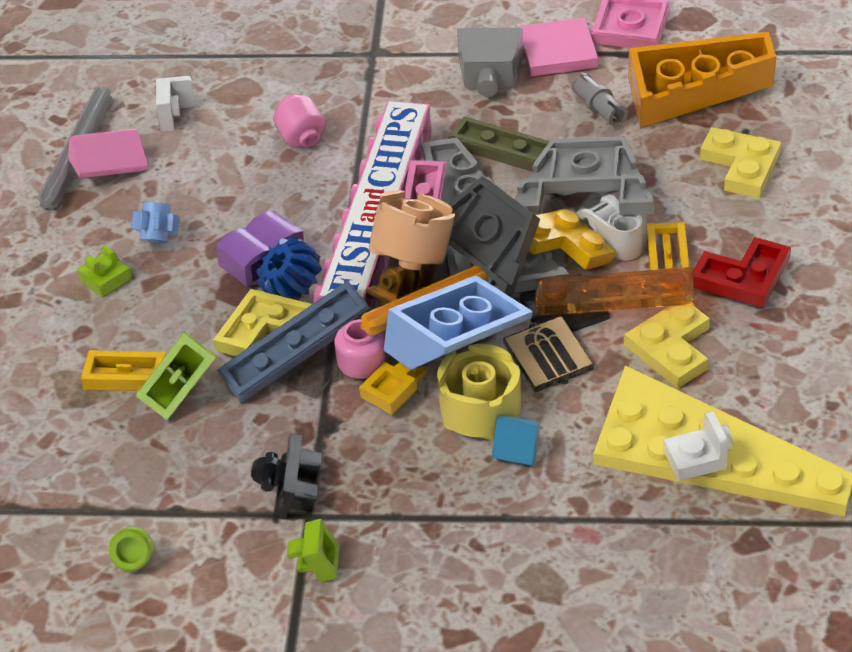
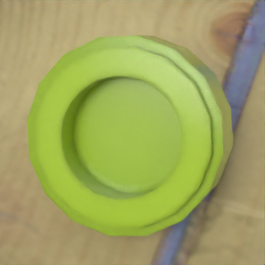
[108,526,155,572]

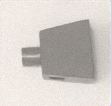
[457,28,523,97]

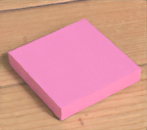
[591,0,670,48]
[519,18,598,77]

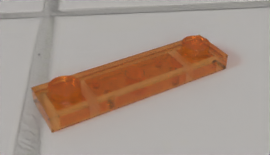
[535,267,695,316]

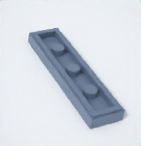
[217,280,371,404]

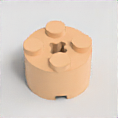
[368,191,455,270]

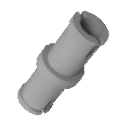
[571,73,628,126]

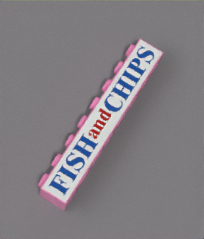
[313,101,431,310]

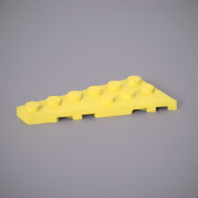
[593,365,852,517]

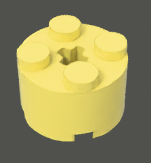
[437,344,521,441]

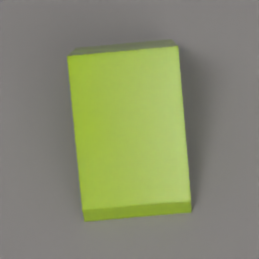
[135,331,217,420]

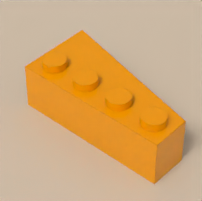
[628,32,776,128]

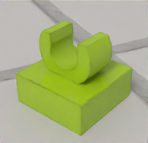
[77,245,132,298]
[287,519,340,582]

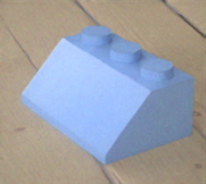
[383,275,533,369]

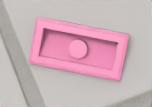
[68,129,148,178]
[405,160,447,200]

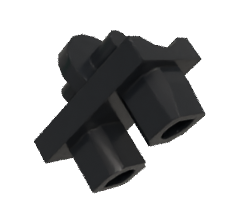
[251,433,322,519]

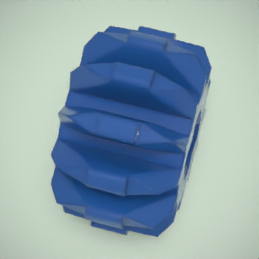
[256,237,322,301]

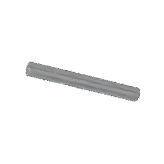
[37,87,113,210]

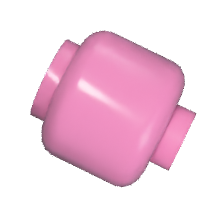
[273,94,326,147]
[334,319,388,379]

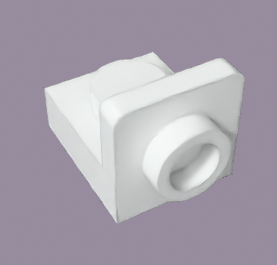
[156,76,195,132]
[663,412,733,481]

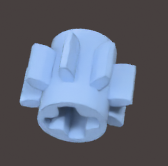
[131,202,179,243]

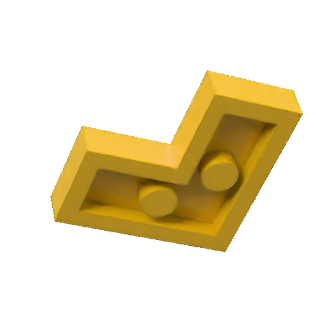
[529,209,616,270]

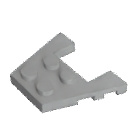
[514,136,655,215]

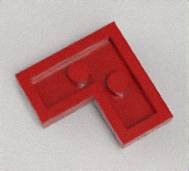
[690,237,791,308]

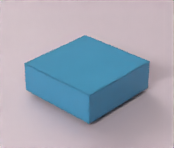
[492,415,541,466]

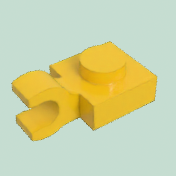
[359,362,427,415]

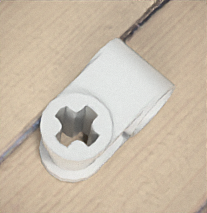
[576,194,643,261]

